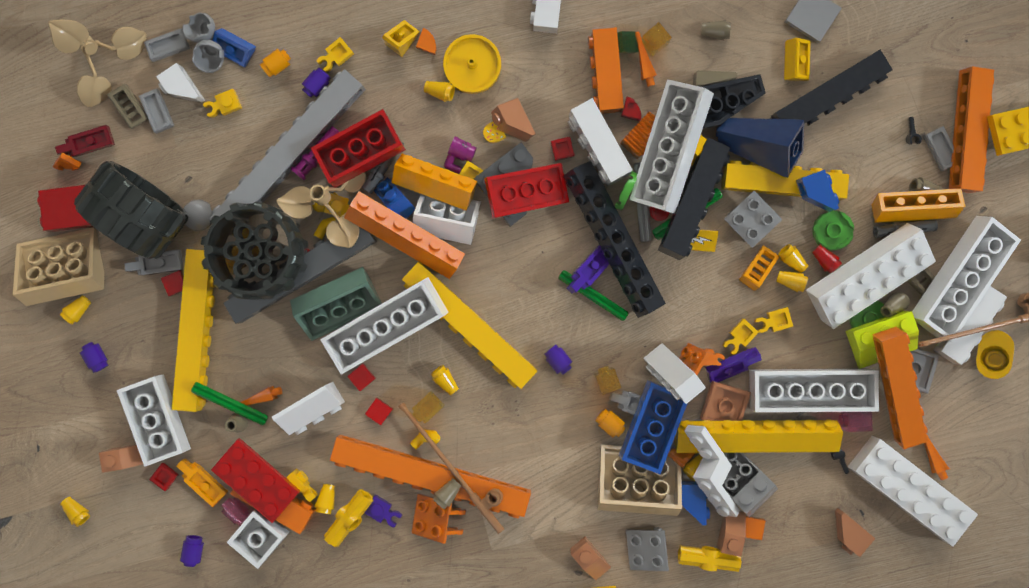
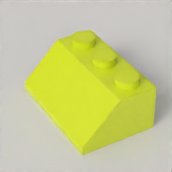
[845,311,919,369]

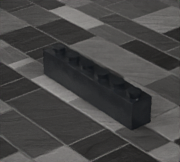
[771,49,893,126]
[658,138,730,260]

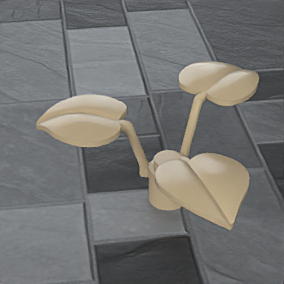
[48,19,146,107]
[276,172,366,248]

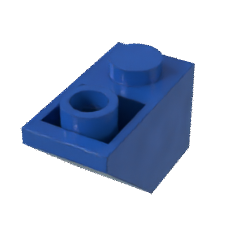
[796,170,839,212]
[374,177,416,219]
[682,481,710,525]

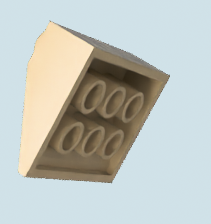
[13,227,104,306]
[597,444,682,516]

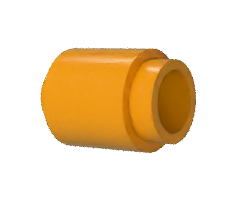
[260,48,291,77]
[595,409,626,438]

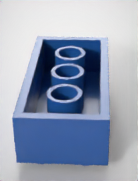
[619,380,687,474]

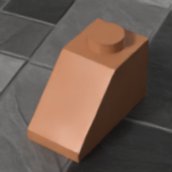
[491,98,535,142]
[99,445,143,473]
[835,508,875,557]
[717,511,746,557]
[570,536,611,580]

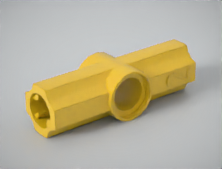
[324,489,373,547]
[677,545,742,572]

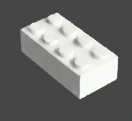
[568,98,633,187]
[117,374,191,467]

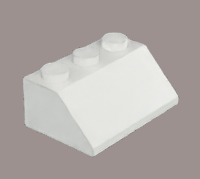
[413,194,481,245]
[272,382,345,435]

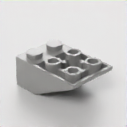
[722,453,778,517]

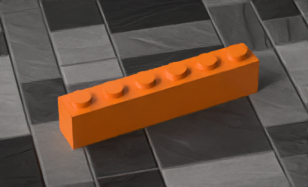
[949,66,994,193]
[344,191,465,279]
[872,327,928,449]

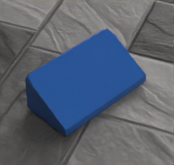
[212,28,256,68]

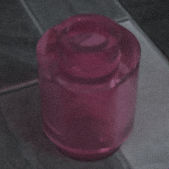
[221,497,251,526]

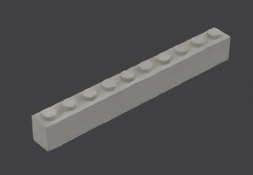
[209,69,366,236]

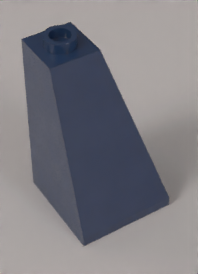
[716,118,804,178]

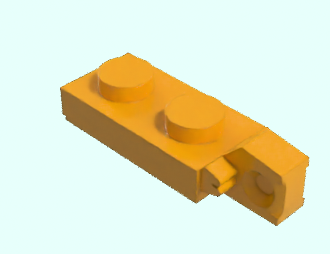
[176,458,228,507]

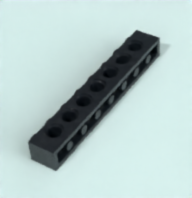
[563,161,666,318]

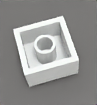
[227,509,290,569]

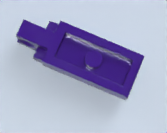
[566,245,609,294]
[705,347,762,383]

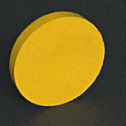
[443,34,501,94]

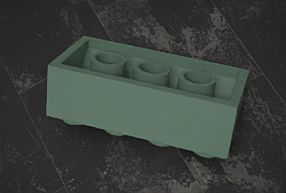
[290,267,382,341]

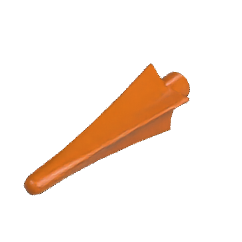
[635,31,657,87]
[241,386,282,406]
[924,434,950,480]

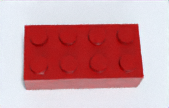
[311,109,406,187]

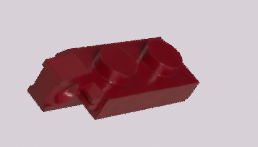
[55,125,115,157]

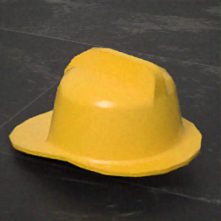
[976,330,1015,379]

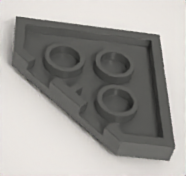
[473,142,533,227]

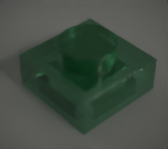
[617,31,638,53]

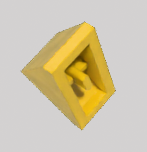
[382,20,420,57]

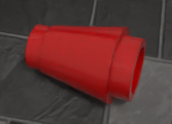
[812,244,842,274]

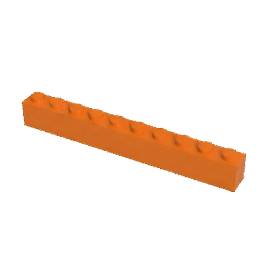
[330,434,531,518]

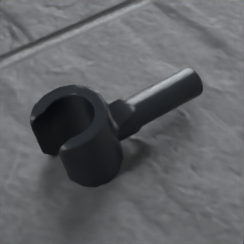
[905,117,922,145]
[830,448,849,474]

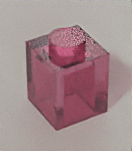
[838,412,873,432]

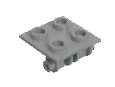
[724,191,782,248]
[626,527,669,571]

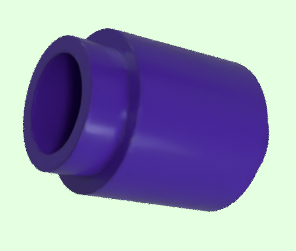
[302,67,331,98]
[80,342,109,373]
[544,345,573,375]
[180,535,204,567]

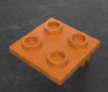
[679,343,725,375]
[412,494,466,544]

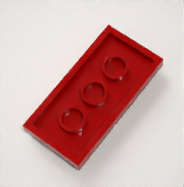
[484,163,569,218]
[211,438,300,523]

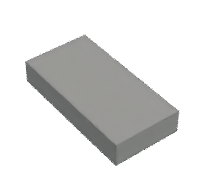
[144,28,190,62]
[139,88,174,134]
[923,126,954,172]

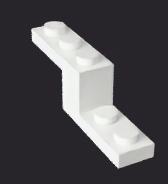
[684,425,740,517]

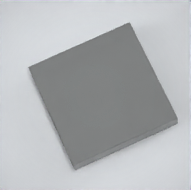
[785,0,842,43]
[910,349,940,394]

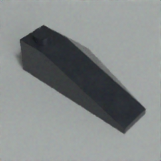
[702,74,766,129]

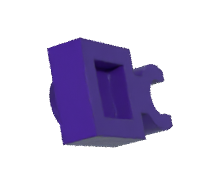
[365,494,402,527]

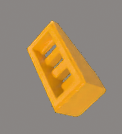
[739,245,780,291]

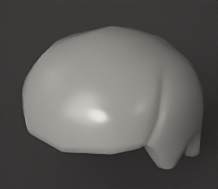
[182,12,215,43]
[192,40,224,73]
[183,199,213,231]

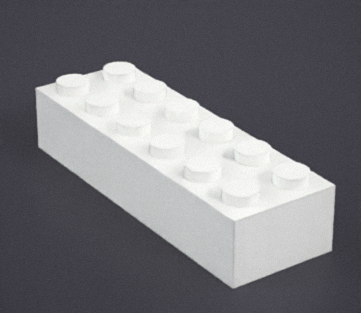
[629,79,714,214]
[912,216,1021,342]
[806,223,936,329]
[320,277,449,374]
[749,369,879,412]
[848,436,978,546]

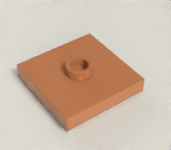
[700,381,751,421]

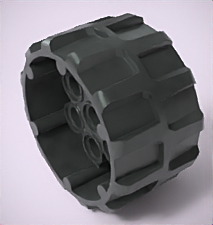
[74,161,189,259]
[200,201,309,300]

